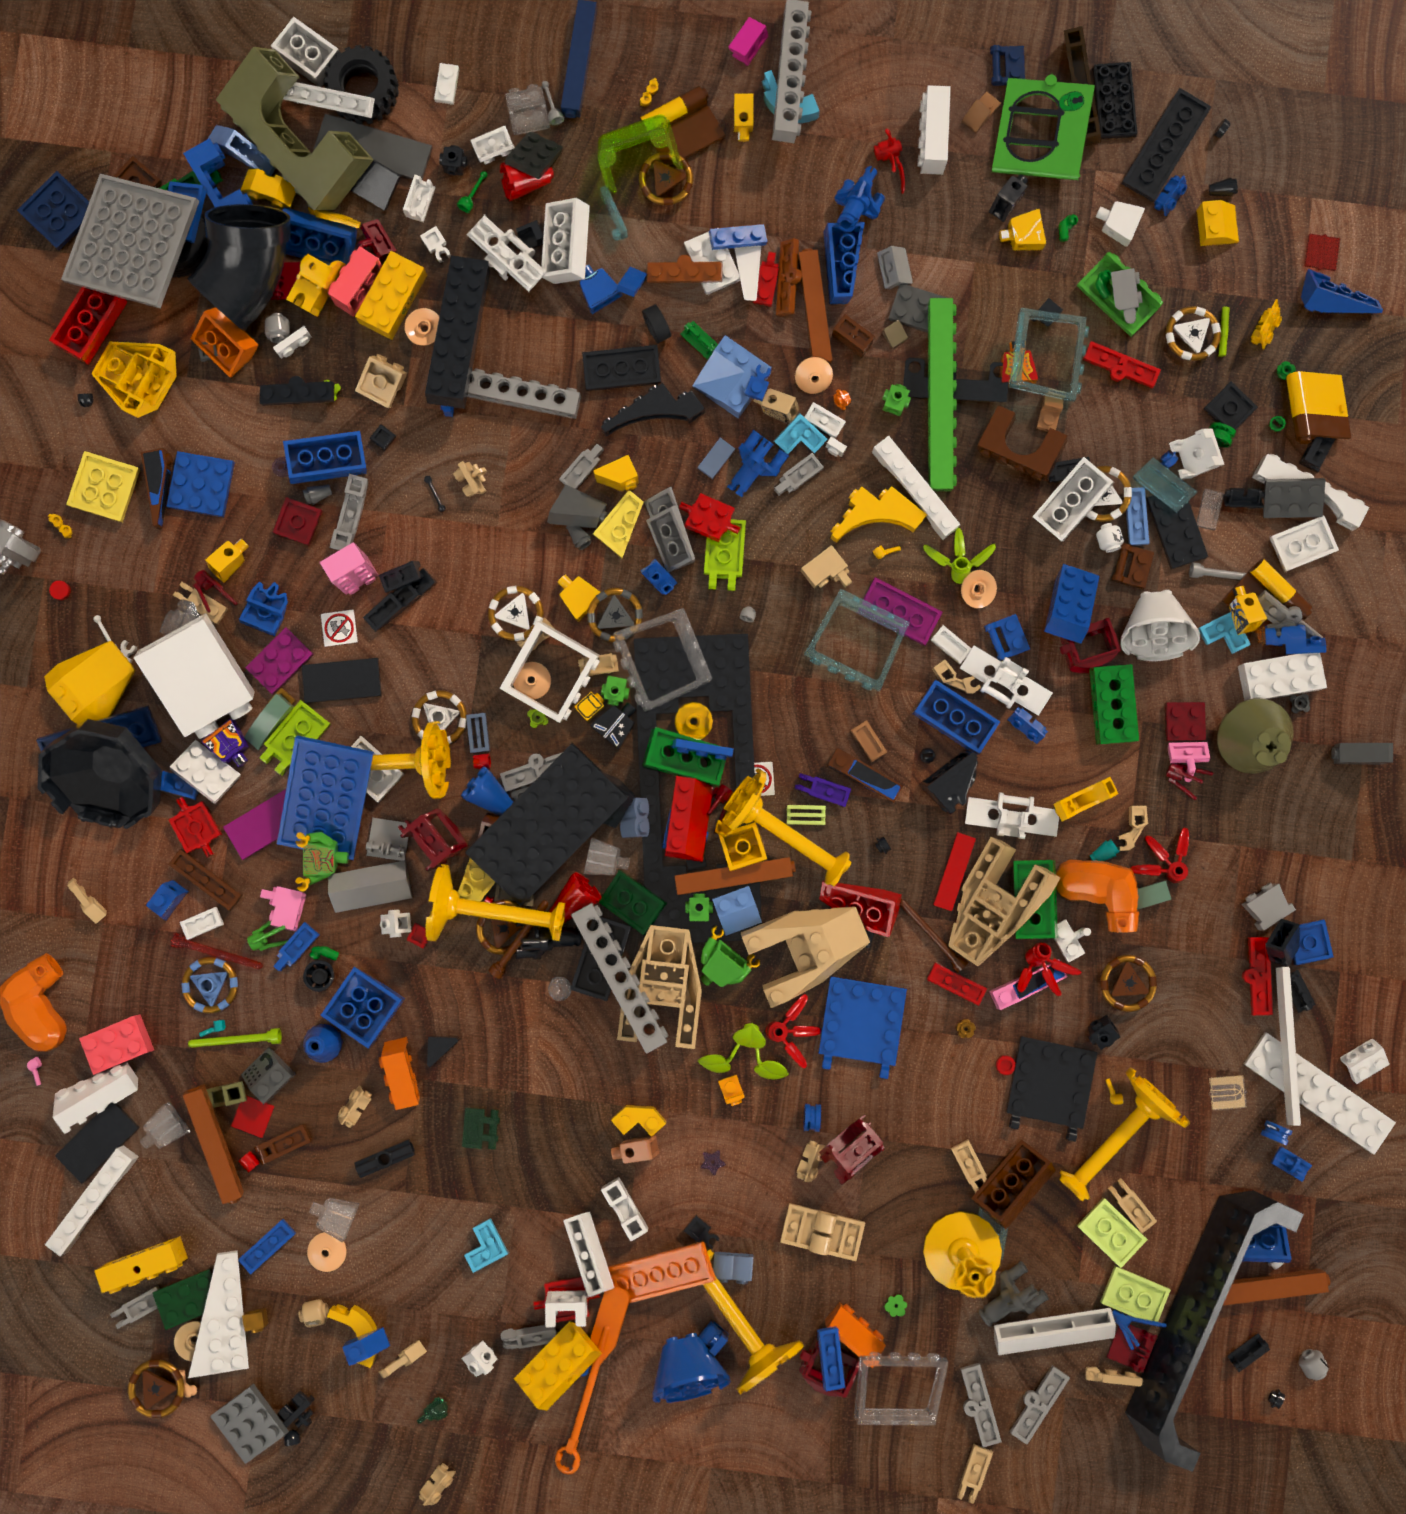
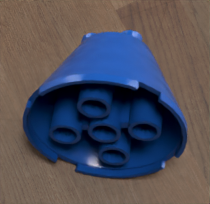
[652,1333,731,1403]

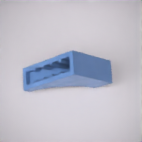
[208,125,276,176]

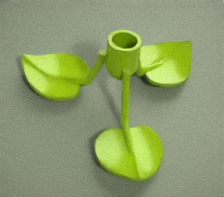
[697,1023,789,1079]

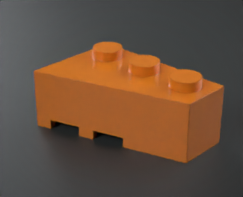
[379,1037,420,1110]

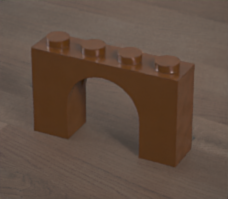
[978,405,1068,481]

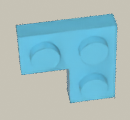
[774,413,827,454]
[1198,612,1251,654]
[464,1218,508,1273]

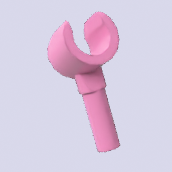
[27,1057,42,1086]

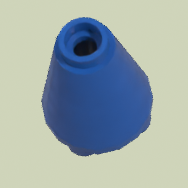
[460,766,513,816]
[303,1024,343,1063]

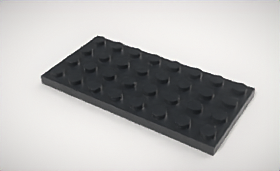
[465,742,628,906]

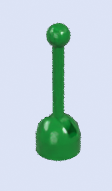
[457,171,487,213]

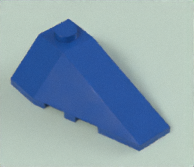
[1301,269,1383,313]

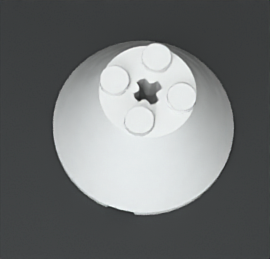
[1120,590,1200,661]

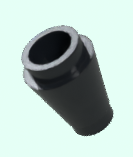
[1209,177,1238,197]

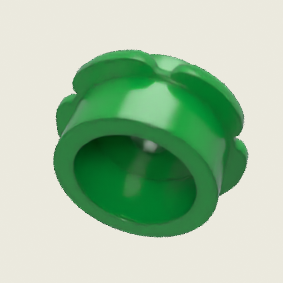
[1277,361,1296,380]

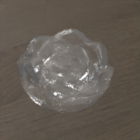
[548,977,571,1001]

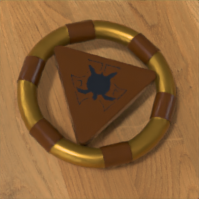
[639,152,693,206]
[476,899,529,955]
[1100,955,1157,1012]
[128,1359,185,1418]

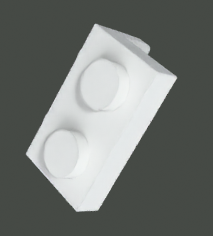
[470,125,515,164]
[1340,1039,1390,1084]

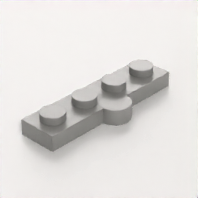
[1257,590,1323,639]
[500,753,561,792]
[960,1363,1002,1447]
[1009,1365,1070,1444]

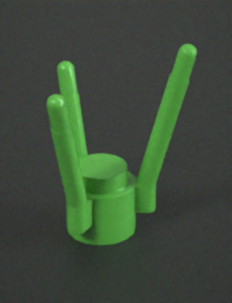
[247,921,288,951]

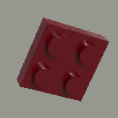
[273,497,323,546]
[1165,702,1206,741]

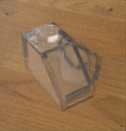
[160,599,199,635]

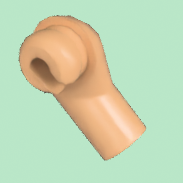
[176,1370,197,1398]

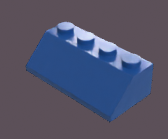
[282,208,357,265]

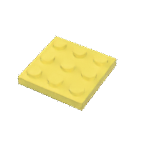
[66,451,140,523]

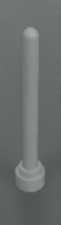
[1189,562,1246,580]

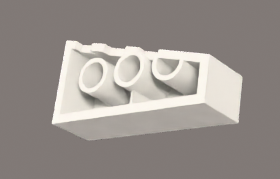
[53,1062,138,1134]

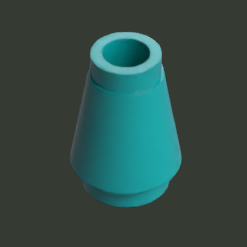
[1089,839,1120,861]

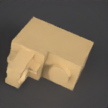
[801,545,852,589]

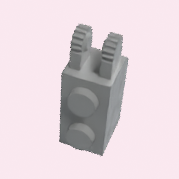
[1111,268,1143,324]

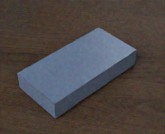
[697,438,735,480]

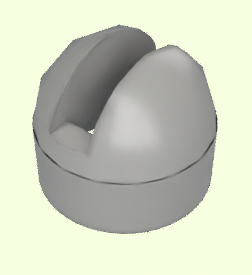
[739,606,756,622]

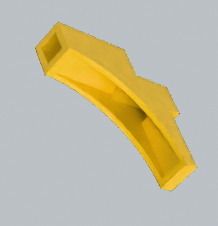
[831,486,927,543]

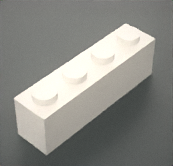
[563,1212,615,1297]

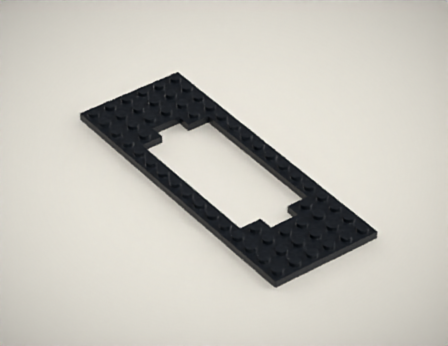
[634,633,762,943]

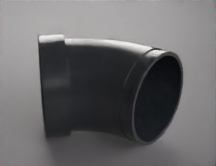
[187,204,291,331]

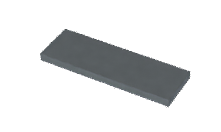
[314,114,433,180]

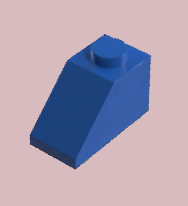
[342,1327,390,1366]

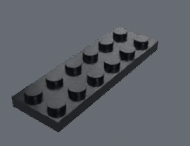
[1121,88,1212,202]

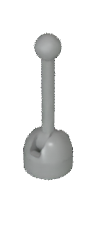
[542,81,564,125]

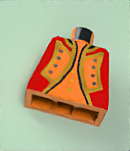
[1000,341,1038,386]

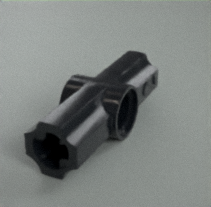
[354,1139,416,1178]

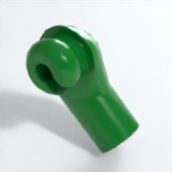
[1059,214,1078,242]
[1095,270,1112,300]

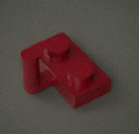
[356,219,397,259]

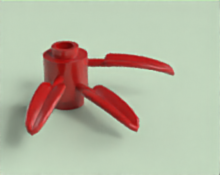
[873,128,905,193]
[1130,828,1189,883]
[1017,942,1082,996]
[765,994,821,1068]

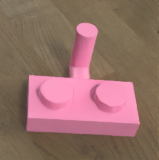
[1168,742,1210,782]

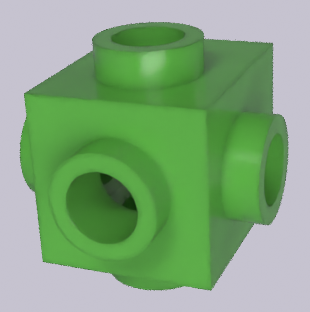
[882,384,911,416]
[601,676,630,706]
[686,894,713,921]

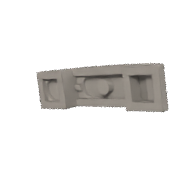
[329,474,368,550]

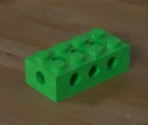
[1089,664,1139,745]
[642,727,726,787]
[1013,860,1058,939]

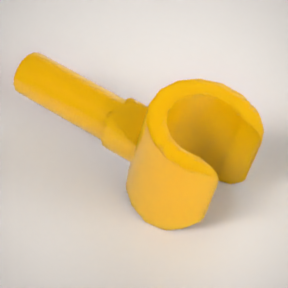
[873,545,901,559]
[1105,1078,1123,1105]

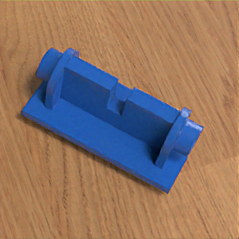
[1154,175,1187,216]
[1007,707,1048,744]

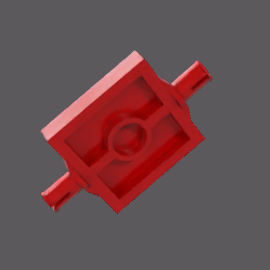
[679,493,741,542]
[169,797,222,858]
[533,1276,600,1323]

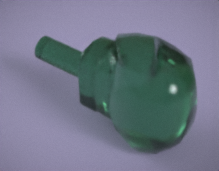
[417,1397,448,1424]

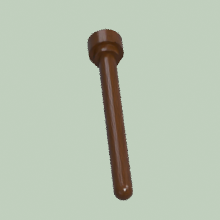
[900,899,969,973]
[488,900,549,979]

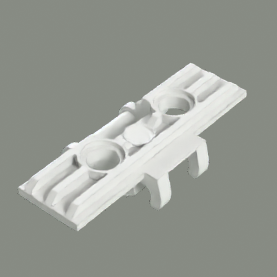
[467,215,547,292]
[960,646,1053,716]
[965,792,1059,839]

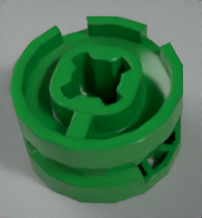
[1209,422,1236,448]

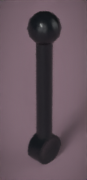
[424,476,446,512]

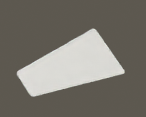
[734,246,761,301]

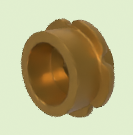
[956,1019,976,1038]

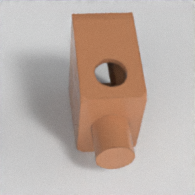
[611,1134,659,1164]

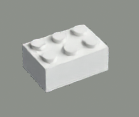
[271,17,339,87]

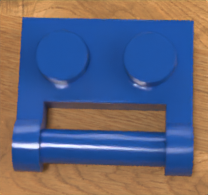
[984,614,1030,661]

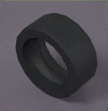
[642,304,671,343]

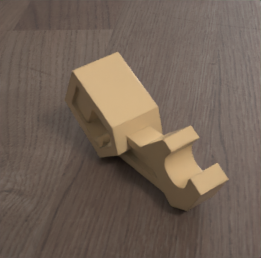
[932,660,981,694]
[1117,806,1148,851]
[67,878,107,924]
[379,1340,427,1378]

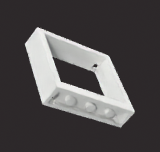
[500,621,600,723]

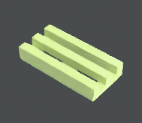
[787,805,826,825]

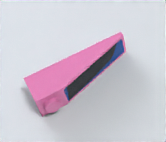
[989,959,1067,1010]

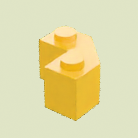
[241,169,296,209]
[611,1105,667,1137]

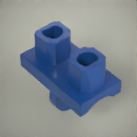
[641,559,677,595]
[1270,1146,1312,1182]

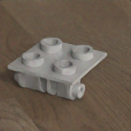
[366,818,409,861]

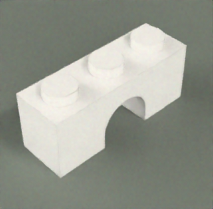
[601,1177,648,1241]

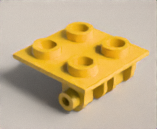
[1251,299,1282,349]

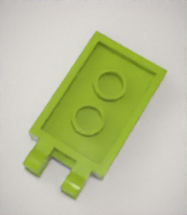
[704,519,746,591]
[260,700,331,776]

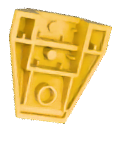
[91,341,177,418]
[44,641,136,725]

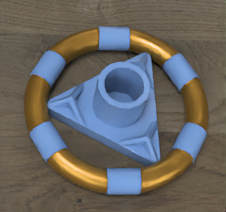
[181,957,238,1013]

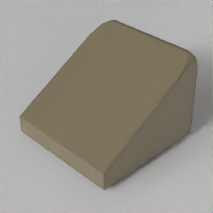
[882,320,908,349]

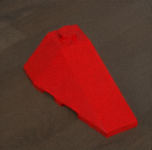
[819,881,902,937]

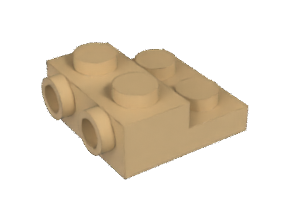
[355,354,407,408]

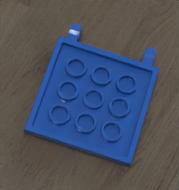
[818,976,907,1079]

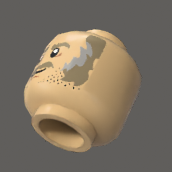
[299,1299,329,1328]

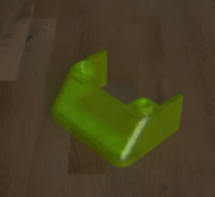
[598,114,683,193]

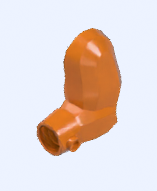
[1056,860,1139,932]
[0,953,67,1052]

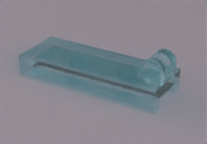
[600,185,628,240]

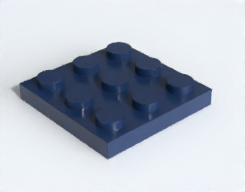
[17,171,89,250]

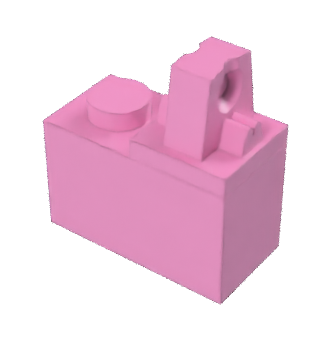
[260,886,306,932]

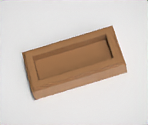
[850,720,887,763]

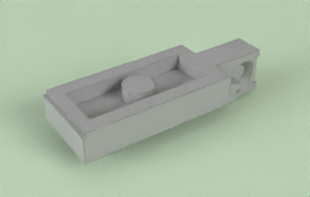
[559,444,604,489]
[774,453,824,496]

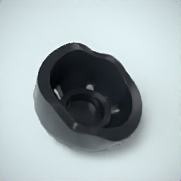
[303,960,334,992]

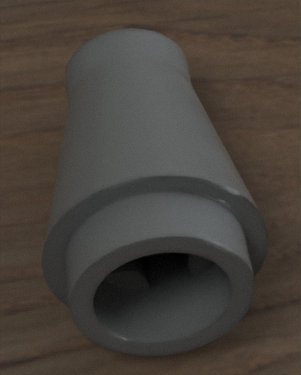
[302,484,332,505]
[566,526,592,550]

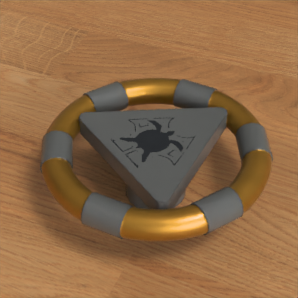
[587,588,643,642]

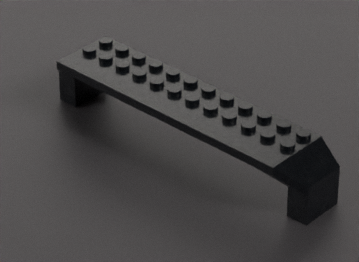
[1125,1190,1304,1472]

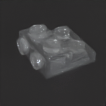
[505,84,550,135]

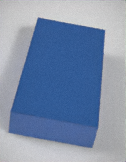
[616,266,647,297]

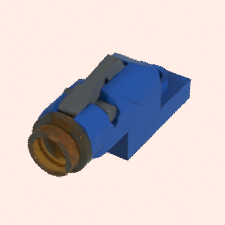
[1257,620,1326,654]

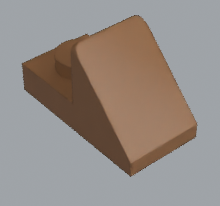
[962,92,1001,133]
[1036,392,1064,432]

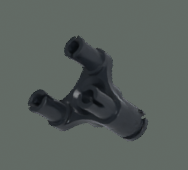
[515,923,581,960]

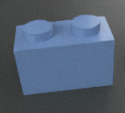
[712,886,762,936]

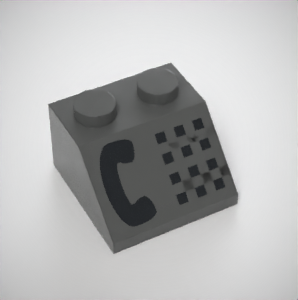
[241,1047,296,1104]

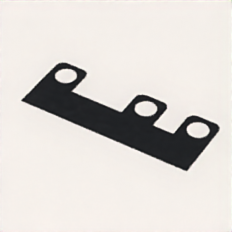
[903,358,1009,402]

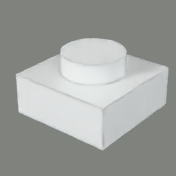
[826,437,847,457]

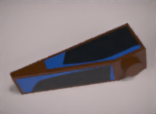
[141,448,173,530]
[827,748,903,803]

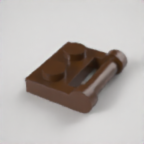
[1112,543,1154,589]

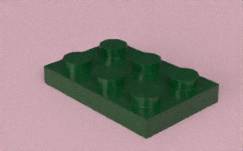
[599,870,667,935]
[152,1269,212,1330]

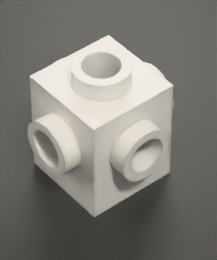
[380,910,411,938]
[461,1341,497,1377]

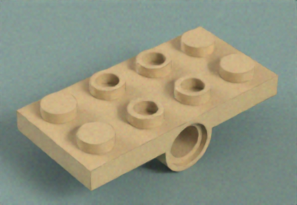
[780,1203,865,1261]

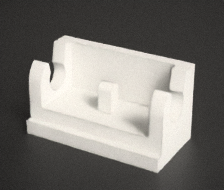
[403,175,435,222]

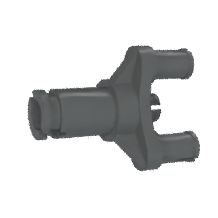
[979,1261,1049,1327]

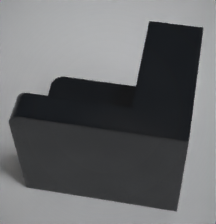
[516,220,543,248]
[1031,298,1063,327]

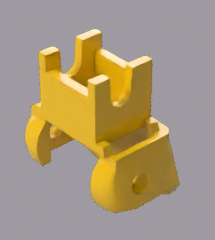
[286,254,346,317]

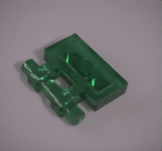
[462,1107,500,1149]

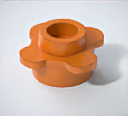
[833,389,851,410]

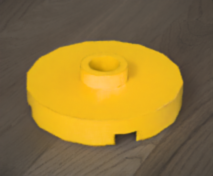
[675,702,713,740]

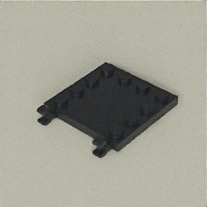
[1006,1036,1098,1142]

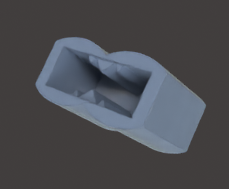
[620,798,650,838]
[713,1252,753,1284]

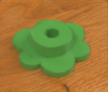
[884,1294,907,1317]

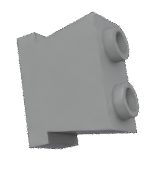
[1241,882,1296,931]

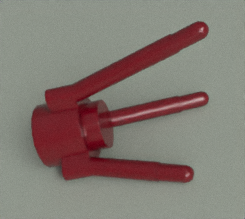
[193,570,238,613]
[1165,763,1214,800]
[708,784,734,834]

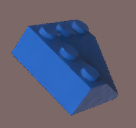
[320,967,405,1049]

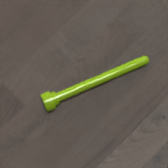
[188,1028,282,1048]

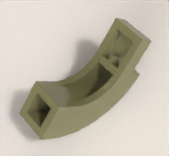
[207,1081,247,1108]

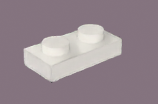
[434,63,459,105]
[273,326,312,359]
[805,402,846,439]

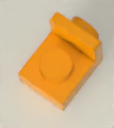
[718,1074,745,1106]

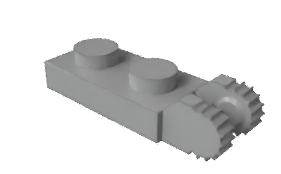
[110,1286,160,1329]
[500,1324,557,1349]

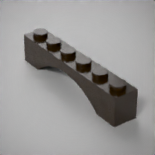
[1064,26,1101,146]

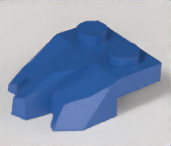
[239,582,288,636]

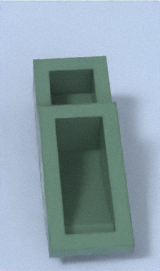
[244,694,294,750]
[1137,881,1171,910]

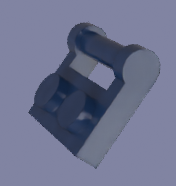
[990,45,1025,86]

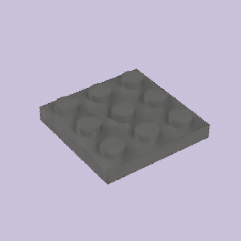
[210,1383,289,1464]

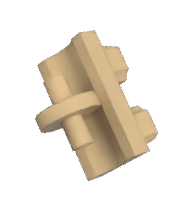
[453,461,487,497]

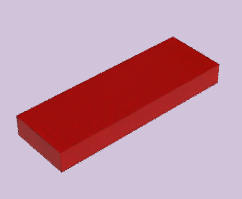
[926,962,987,1006]

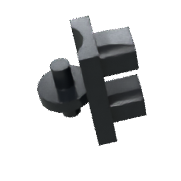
[278,1391,315,1428]

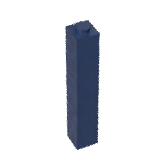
[561,0,597,118]

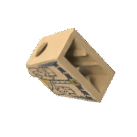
[754,388,799,425]

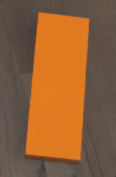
[608,1241,716,1303]

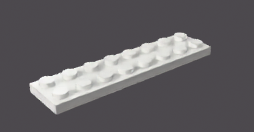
[1243,1032,1396,1155]

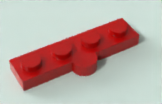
[1083,341,1161,388]
[1242,937,1273,1015]

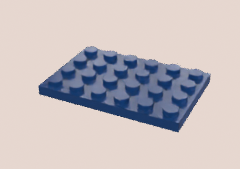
[277,735,374,860]

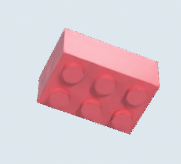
[328,246,382,317]
[79,1015,154,1075]

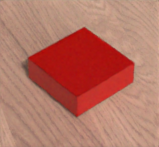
[407,923,429,949]

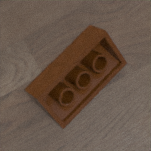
[971,1139,1056,1230]

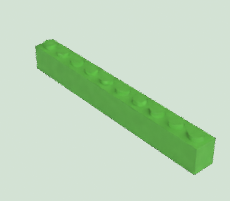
[928,298,957,491]

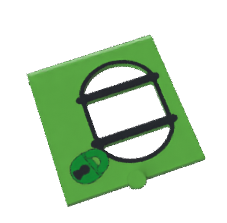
[992,74,1095,180]

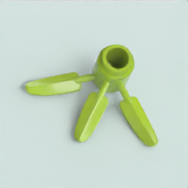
[923,528,996,584]

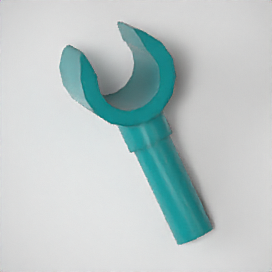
[199,1020,226,1037]

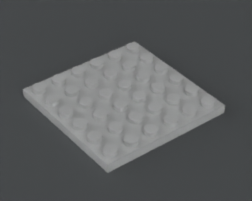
[61,174,199,309]

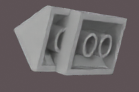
[644,487,695,573]
[328,860,413,913]

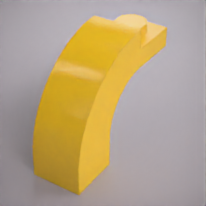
[1053,777,1118,821]
[327,1305,377,1368]

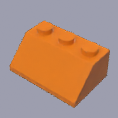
[191,307,259,377]
[824,1302,886,1368]

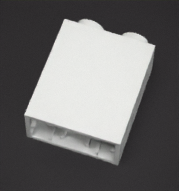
[134,613,255,739]

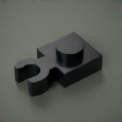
[684,1215,720,1249]

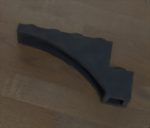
[601,383,705,437]

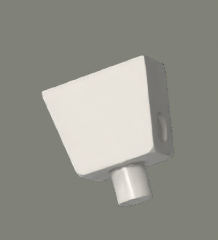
[1096,202,1145,247]

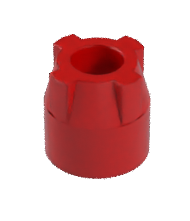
[473,754,491,769]
[238,1151,260,1173]

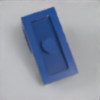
[699,1320,729,1356]

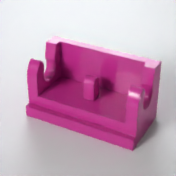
[729,17,768,66]

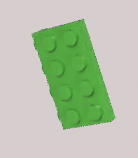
[1077,252,1163,337]

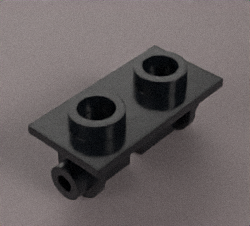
[1222,488,1265,509]
[1290,970,1316,1013]
[1227,1333,1270,1372]

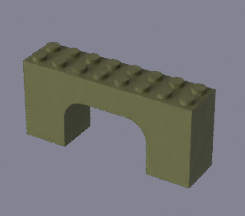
[216,47,374,210]

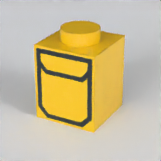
[575,692,605,722]

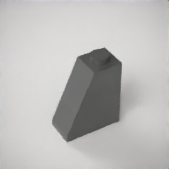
[547,485,607,528]
[1331,743,1393,765]

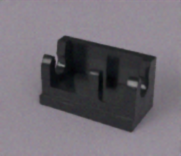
[1299,437,1336,473]
[379,561,424,593]

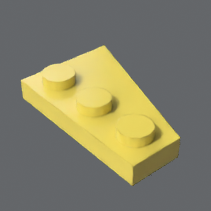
[593,490,643,558]
[458,858,495,916]

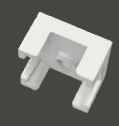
[1169,429,1224,479]
[545,1291,587,1327]

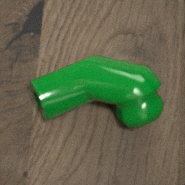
[309,946,339,961]

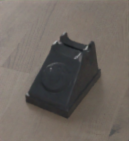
[919,750,978,814]

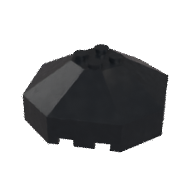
[37,719,162,829]

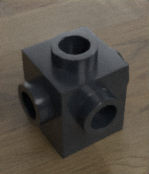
[439,145,467,175]
[1087,1015,1121,1050]

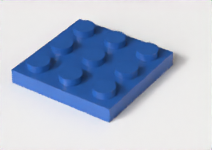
[166,451,235,517]

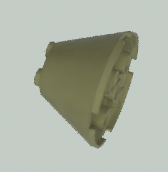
[1217,698,1294,774]

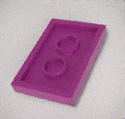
[245,627,314,695]

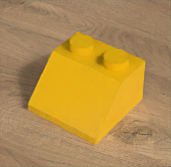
[1197,200,1239,246]
[593,455,639,491]
[719,822,767,871]

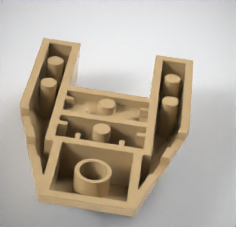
[948,837,1060,966]
[741,907,870,1008]
[617,925,702,1049]

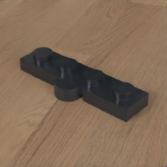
[260,376,334,406]

